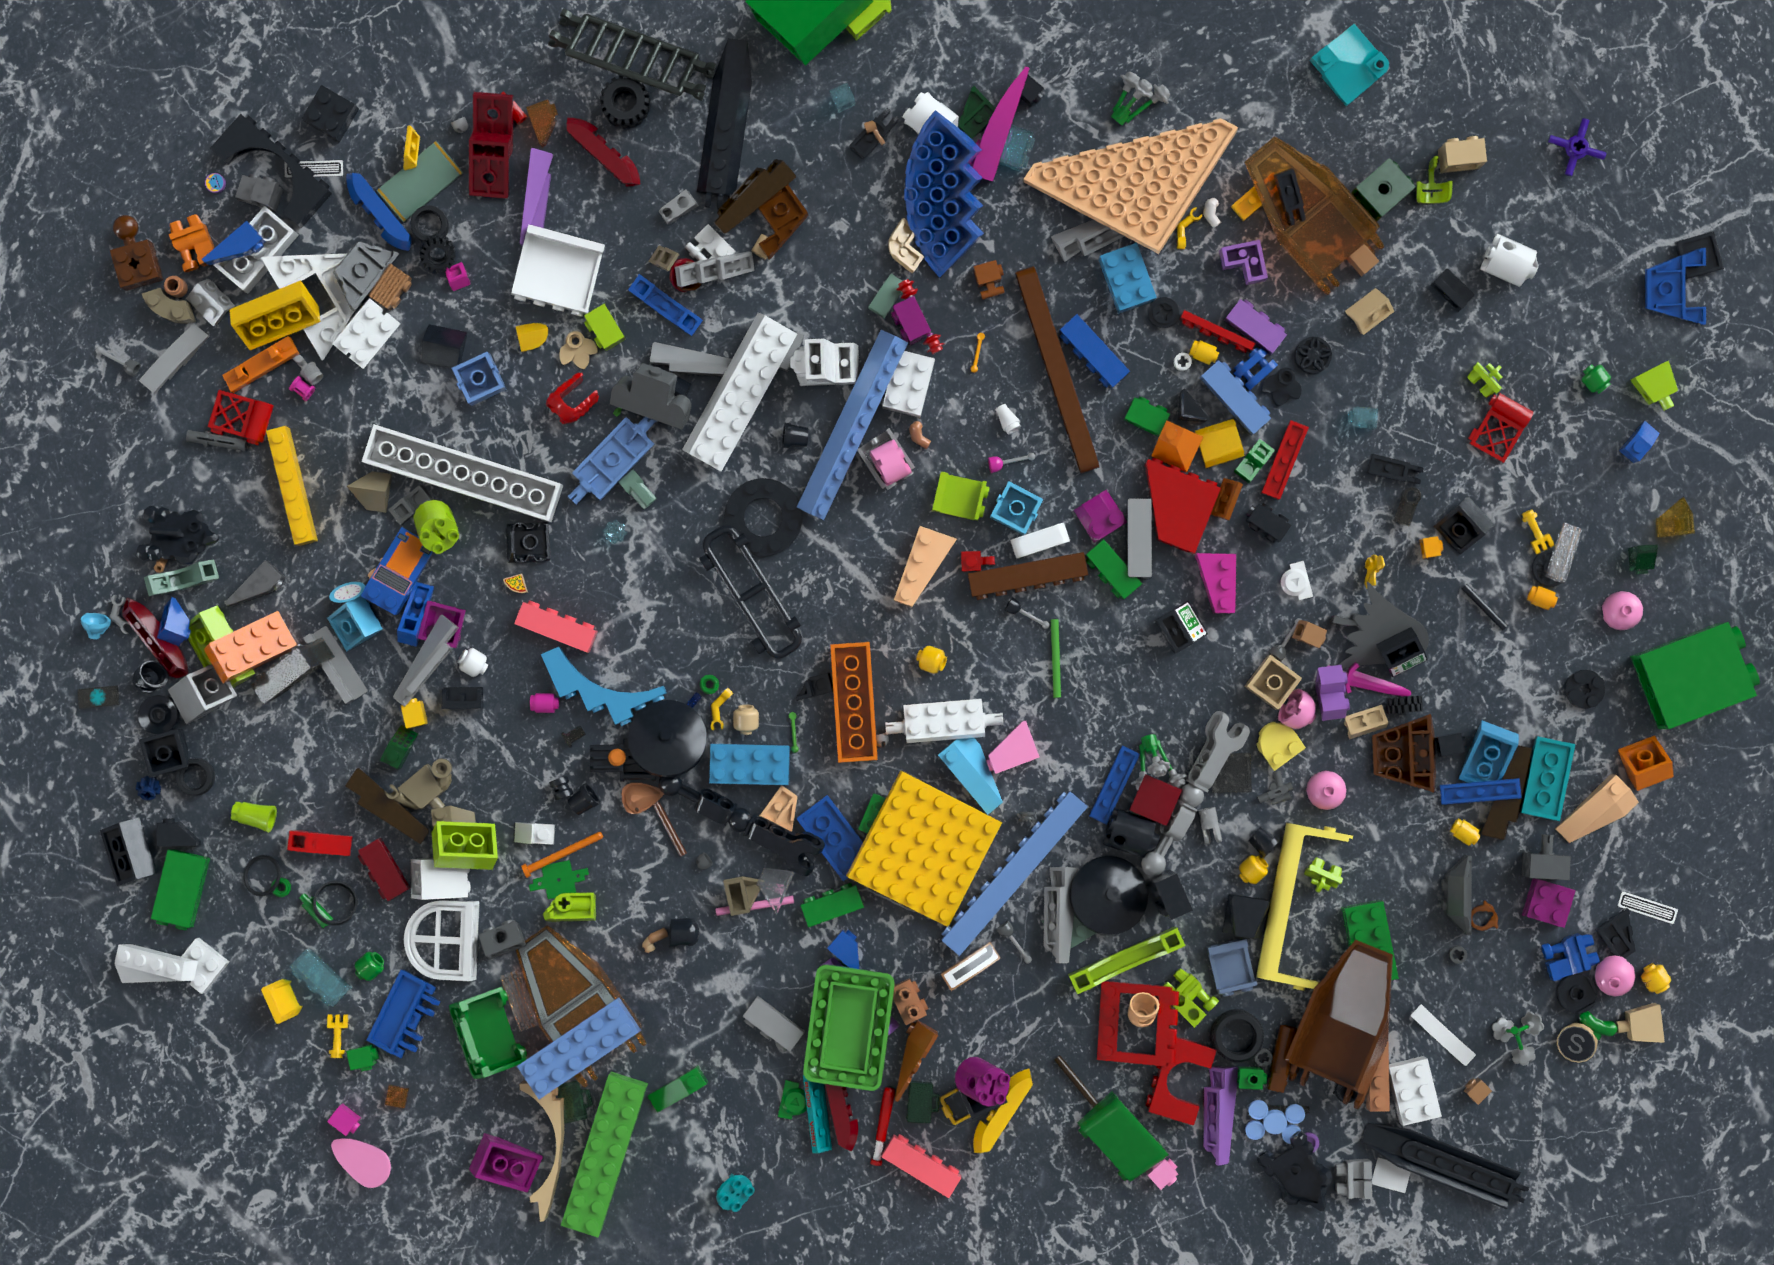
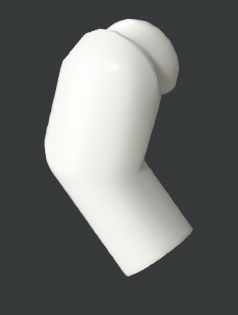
[1203,198,1221,228]

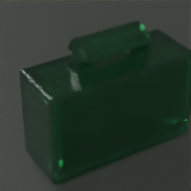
[558,1080,593,1124]
[906,1081,940,1124]

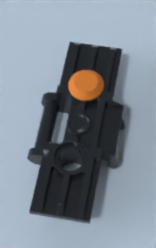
[590,738,656,782]

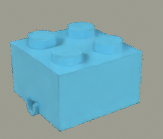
[990,481,1043,535]

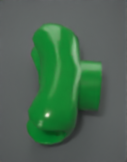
[1580,1011,1618,1040]

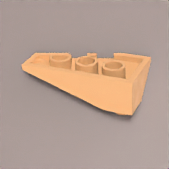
[1555,774,1639,843]

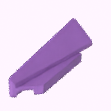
[520,148,553,246]
[1203,1066,1238,1166]

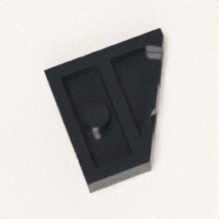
[1595,908,1636,958]

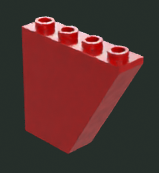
[1145,458,1221,554]

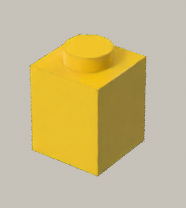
[401,698,428,728]

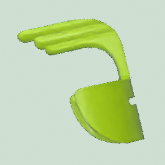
[1416,156,1452,204]

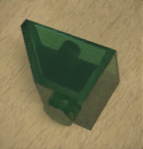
[1628,544,1658,574]

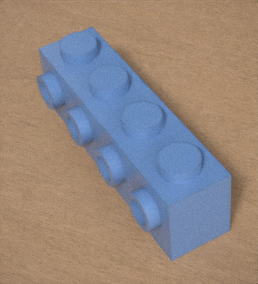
[1200,360,1271,436]

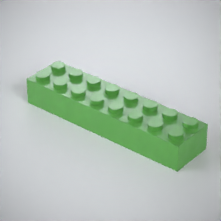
[561,1071,648,1237]

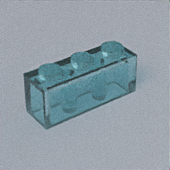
[290,948,352,1007]

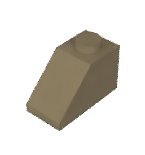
[431,806,476,828]

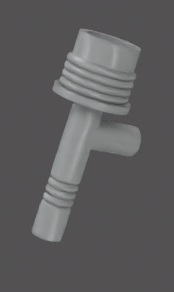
[292,355,323,385]

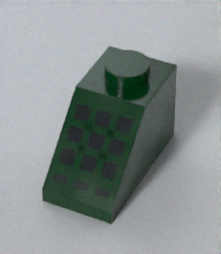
[380,725,419,769]

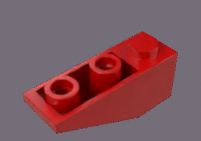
[287,830,353,856]

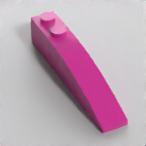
[970,67,1030,181]

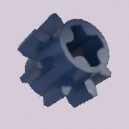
[136,776,161,800]

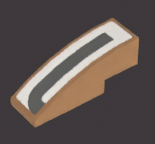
[941,942,1000,991]

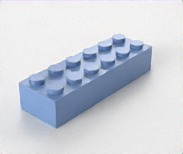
[517,998,641,1099]

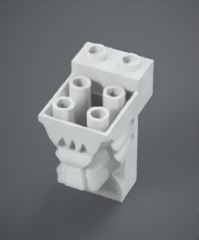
[790,339,859,386]

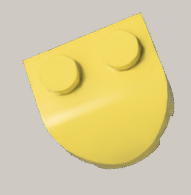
[1257,722,1306,771]

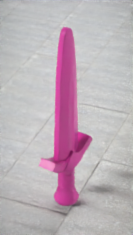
[1326,662,1411,696]

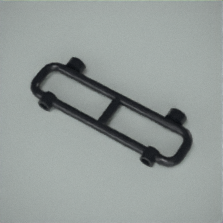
[699,525,802,658]

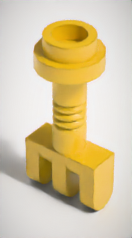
[1522,509,1555,554]
[327,1014,348,1058]

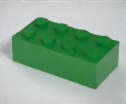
[1341,900,1399,980]

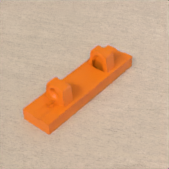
[222,336,299,393]

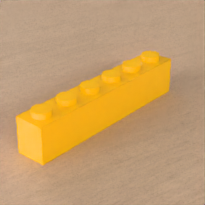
[266,426,318,546]

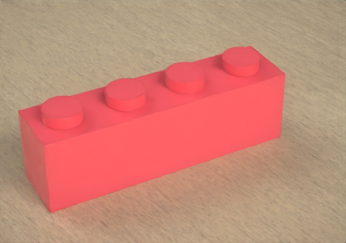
[514,600,598,653]
[881,1134,961,1198]

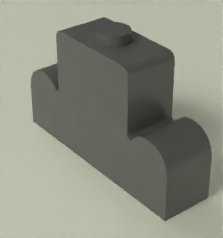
[610,363,691,430]

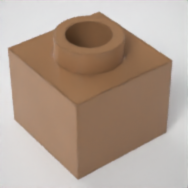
[1464,1077,1492,1105]

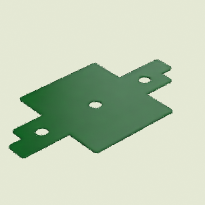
[529,860,589,899]

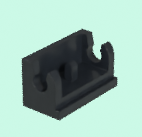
[441,687,484,709]

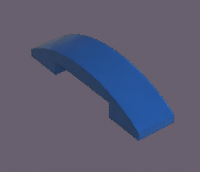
[628,274,703,336]

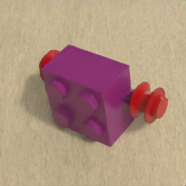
[891,279,945,354]

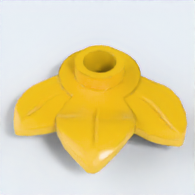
[1365,554,1385,589]

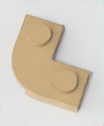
[888,218,924,273]

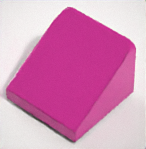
[445,262,471,291]

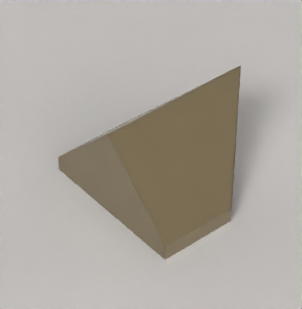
[347,471,392,513]
[723,876,764,916]

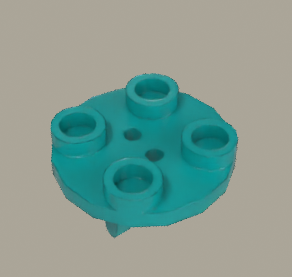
[716,1173,755,1212]

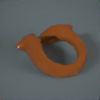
[1471,900,1498,931]

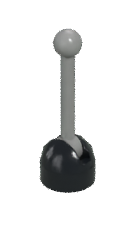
[1005,597,1049,629]

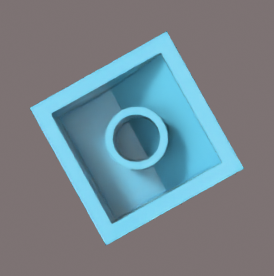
[327,596,383,652]

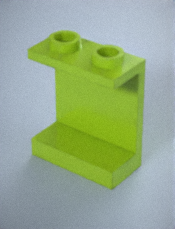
[932,472,989,521]

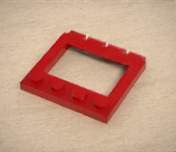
[1097,981,1179,1066]

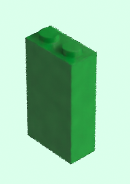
[151,849,210,930]

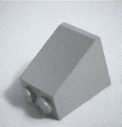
[168,664,237,724]

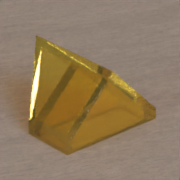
[1656,496,1695,537]

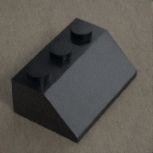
[100,817,157,886]

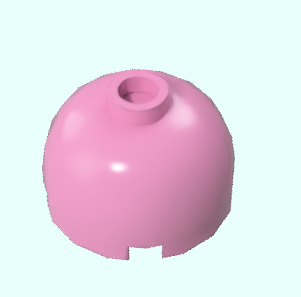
[1602,591,1643,630]
[1278,689,1316,729]
[1306,771,1346,810]
[1595,956,1635,997]

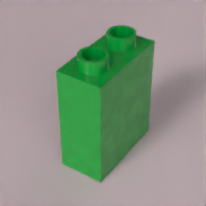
[745,0,873,66]
[1630,622,1760,729]

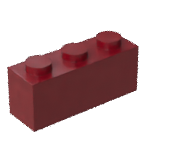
[358,838,411,901]

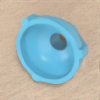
[81,613,111,639]

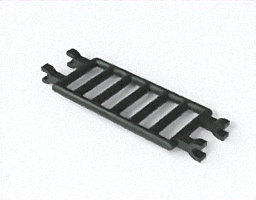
[548,8,716,101]

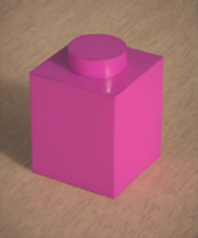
[327,1104,361,1136]

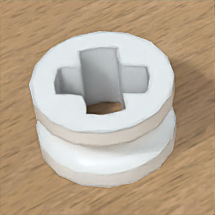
[1173,353,1192,371]

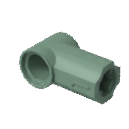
[618,469,656,510]

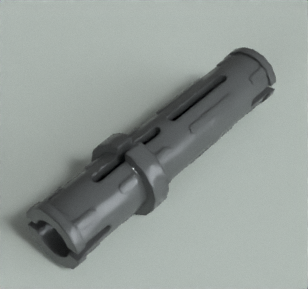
[186,430,247,452]

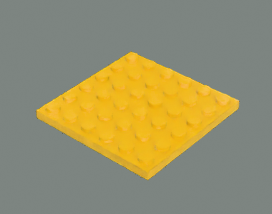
[846,770,1002,926]

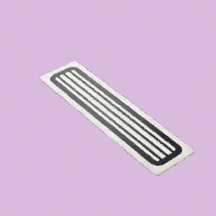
[285,160,343,177]
[1618,892,1678,924]

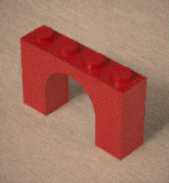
[1145,1036,1216,1126]

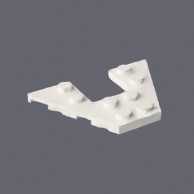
[261,254,357,360]

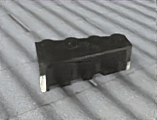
[251,637,335,705]

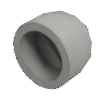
[451,117,468,133]
[876,733,889,747]

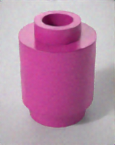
[530,693,559,713]

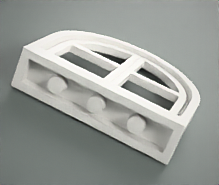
[404,900,479,981]

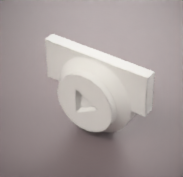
[1281,561,1313,600]

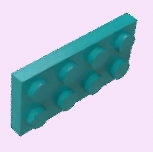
[1520,736,1576,821]

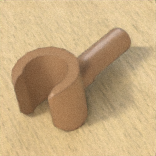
[864,121,885,145]

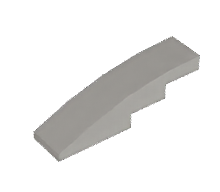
[675,251,754,287]
[139,324,209,394]

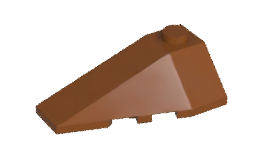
[895,1020,938,1102]

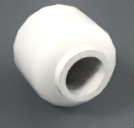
[457,648,488,677]

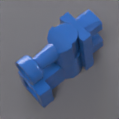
[1541,933,1600,981]

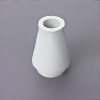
[996,404,1021,434]

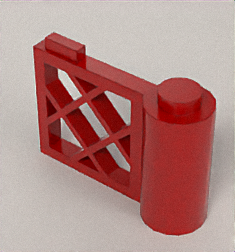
[208,390,274,445]
[1468,392,1534,463]

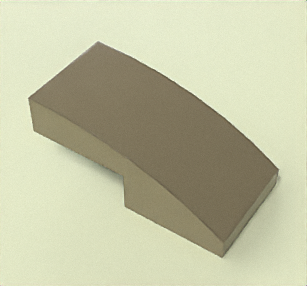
[649,245,679,271]

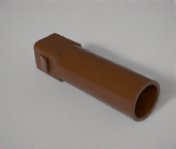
[1266,1025,1298,1093]

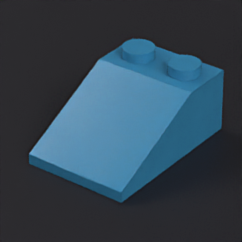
[1459,720,1519,783]

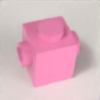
[1146,1158,1178,1190]

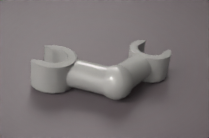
[109,595,129,634]

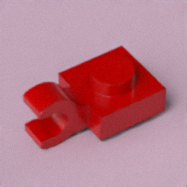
[961,551,995,571]

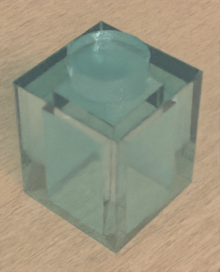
[829,83,856,113]

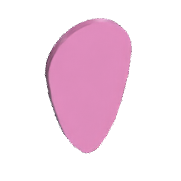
[331,1139,391,1188]

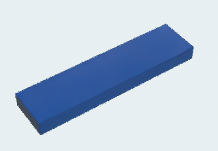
[1089,746,1140,825]
[1440,778,1522,805]

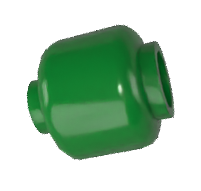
[1581,364,1611,394]
[355,952,384,981]

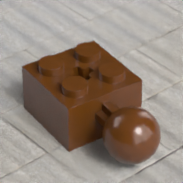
[110,215,164,291]

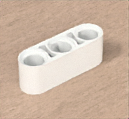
[1010,523,1070,559]

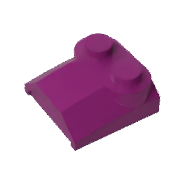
[1073,490,1127,543]
[418,601,466,648]

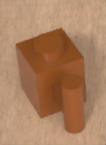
[973,260,1005,299]

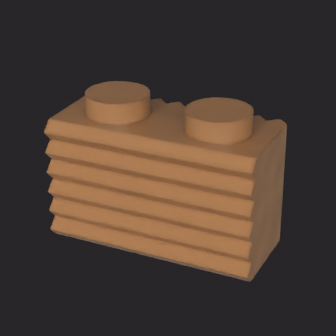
[368,263,412,310]

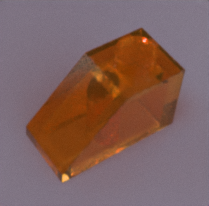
[526,99,558,147]

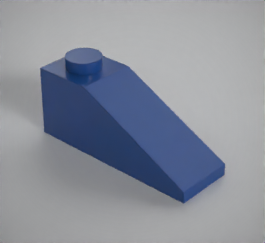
[202,221,266,265]
[397,582,434,647]

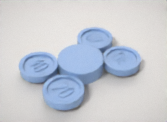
[1245,1100,1305,1144]

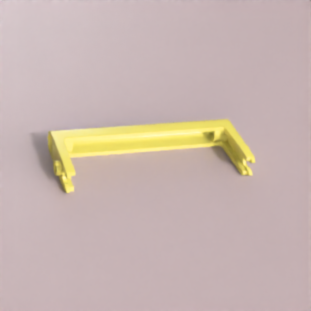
[1256,823,1353,991]

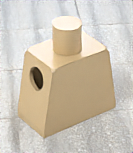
[1615,1003,1665,1043]

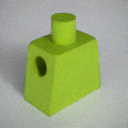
[1631,361,1678,411]

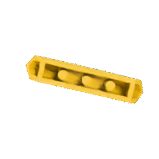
[973,1069,1033,1153]

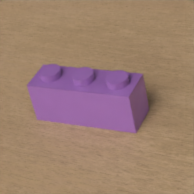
[1224,299,1287,356]

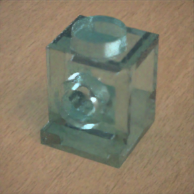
[1348,407,1378,430]

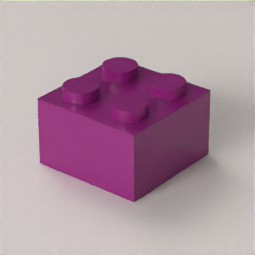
[1522,878,1576,928]

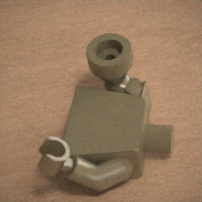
[384,759,452,810]

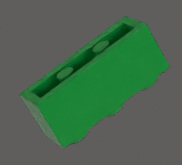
[1085,539,1142,600]
[801,882,864,927]

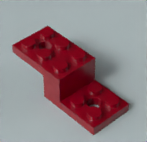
[469,92,513,199]

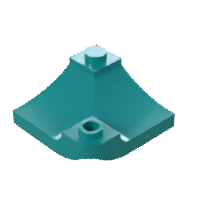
[1310,24,1389,107]

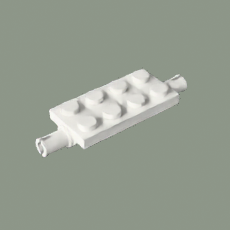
[885,699,1003,743]

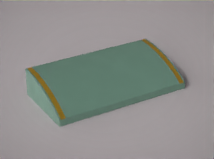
[376,141,463,223]

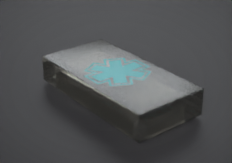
[77,685,120,709]

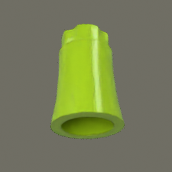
[231,802,277,833]

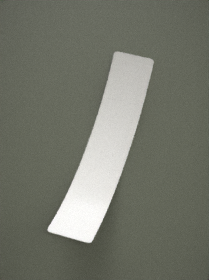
[1411,1004,1476,1066]

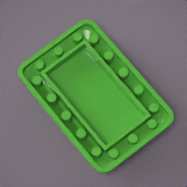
[803,964,895,1091]

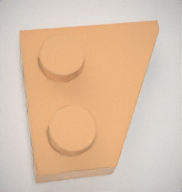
[760,785,798,832]

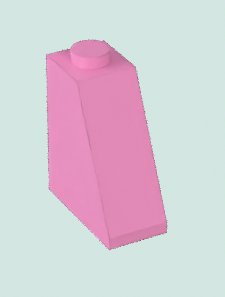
[986,721,1039,774]

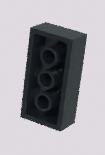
[1147,870,1193,920]

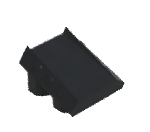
[505,522,550,563]

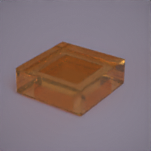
[385,1085,409,1108]

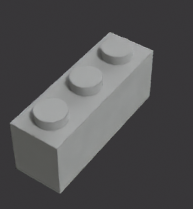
[743,996,805,1052]

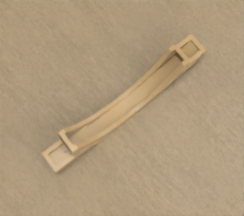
[519,1081,565,1222]

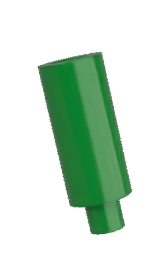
[299,893,333,929]

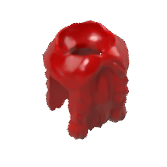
[545,373,599,424]

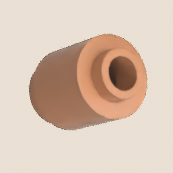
[164,276,188,298]

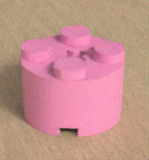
[870,439,912,486]

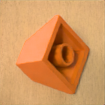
[1152,421,1203,472]

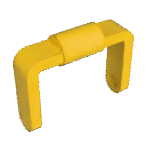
[940,1088,971,1125]

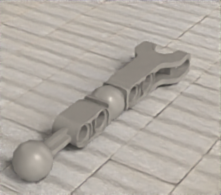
[1141,711,1250,876]

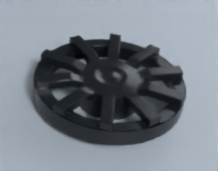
[1532,550,1570,587]

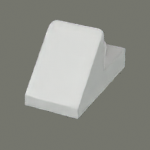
[514,822,555,844]

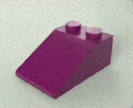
[469,1133,543,1193]

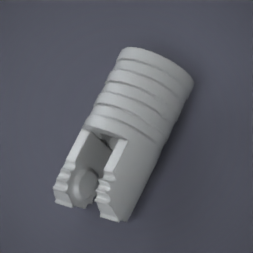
[1198,807,1222,845]

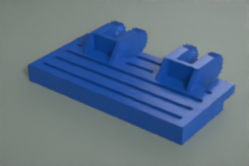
[367,969,440,1058]

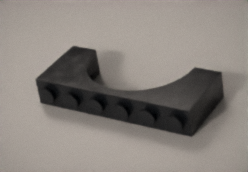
[210,114,332,228]

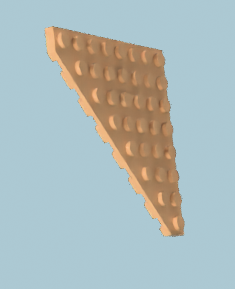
[1024,118,1238,254]

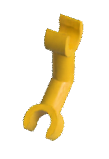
[1177,207,1203,249]
[711,688,734,731]

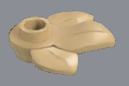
[559,331,598,369]

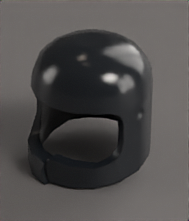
[132,660,168,693]
[669,918,699,949]

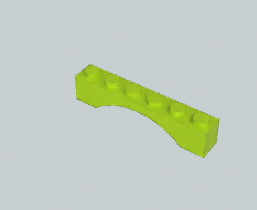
[1068,926,1185,994]

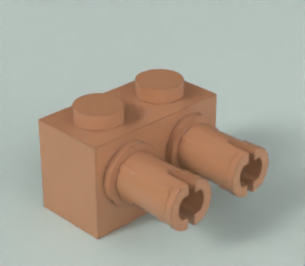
[893,978,929,1025]

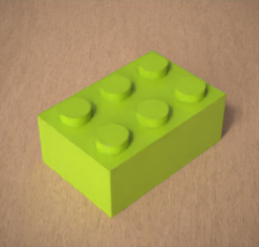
[432,821,498,870]

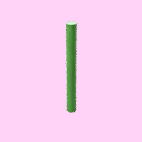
[1051,619,1061,698]

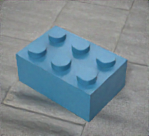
[1098,243,1157,314]

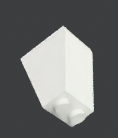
[410,858,470,900]

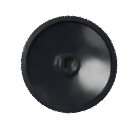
[628,700,707,778]
[1070,856,1148,935]

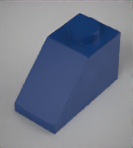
[1619,421,1660,463]
[157,597,191,646]
[827,930,859,969]

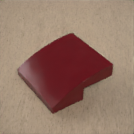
[1130,774,1182,826]

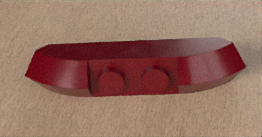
[567,118,640,187]
[122,597,188,678]
[825,1084,858,1152]

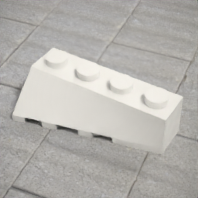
[115,944,198,983]

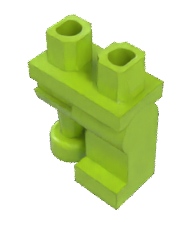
[1163,968,1219,1028]

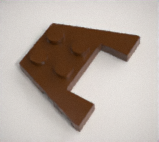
[758,185,809,260]

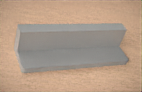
[1127,499,1152,579]
[303,626,368,704]

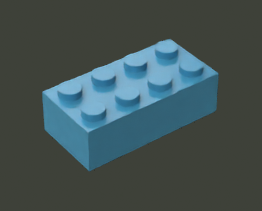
[709,744,790,785]

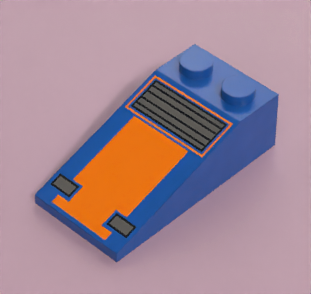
[361,527,433,615]

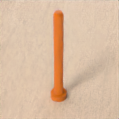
[521,832,603,878]

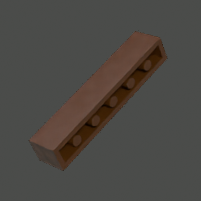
[968,552,1088,600]

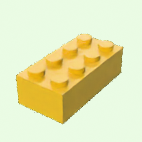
[230,280,321,350]

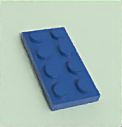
[796,795,863,881]

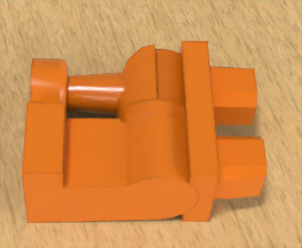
[169,214,215,272]

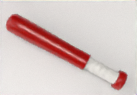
[870,1087,895,1166]

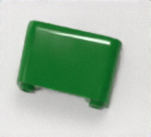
[449,987,527,1079]
[1077,1091,1169,1182]

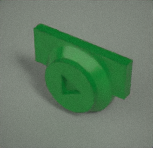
[778,1080,807,1120]

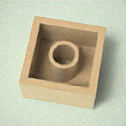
[1438,136,1487,173]
[1244,655,1302,710]

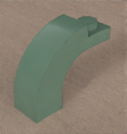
[144,559,219,596]

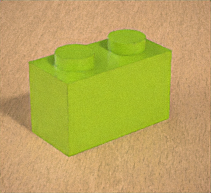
[584,304,626,351]

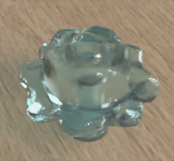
[603,520,627,544]

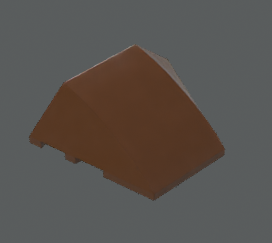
[1372,714,1436,793]

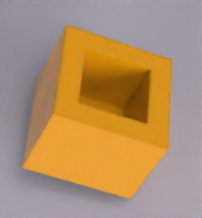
[1419,536,1443,559]

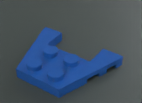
[1645,248,1706,325]

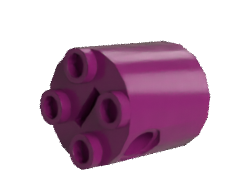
[955,1057,1010,1107]

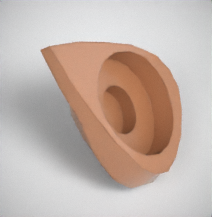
[622,783,664,814]

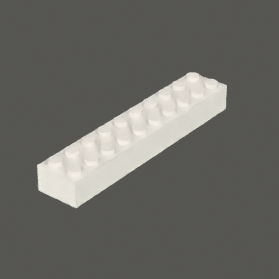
[362,424,563,523]

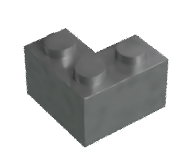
[235,174,284,212]

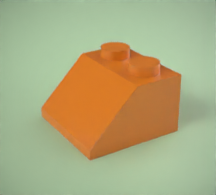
[1618,735,1674,791]

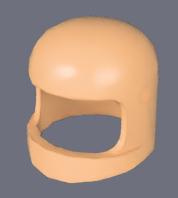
[1128,992,1159,1028]

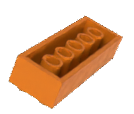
[830,642,878,763]

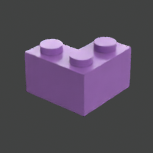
[1219,240,1268,285]
[1315,665,1350,721]

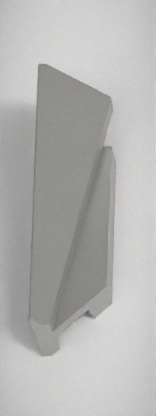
[1051,219,1124,262]
[393,615,459,707]
[1044,867,1079,963]

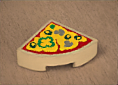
[503,574,528,593]

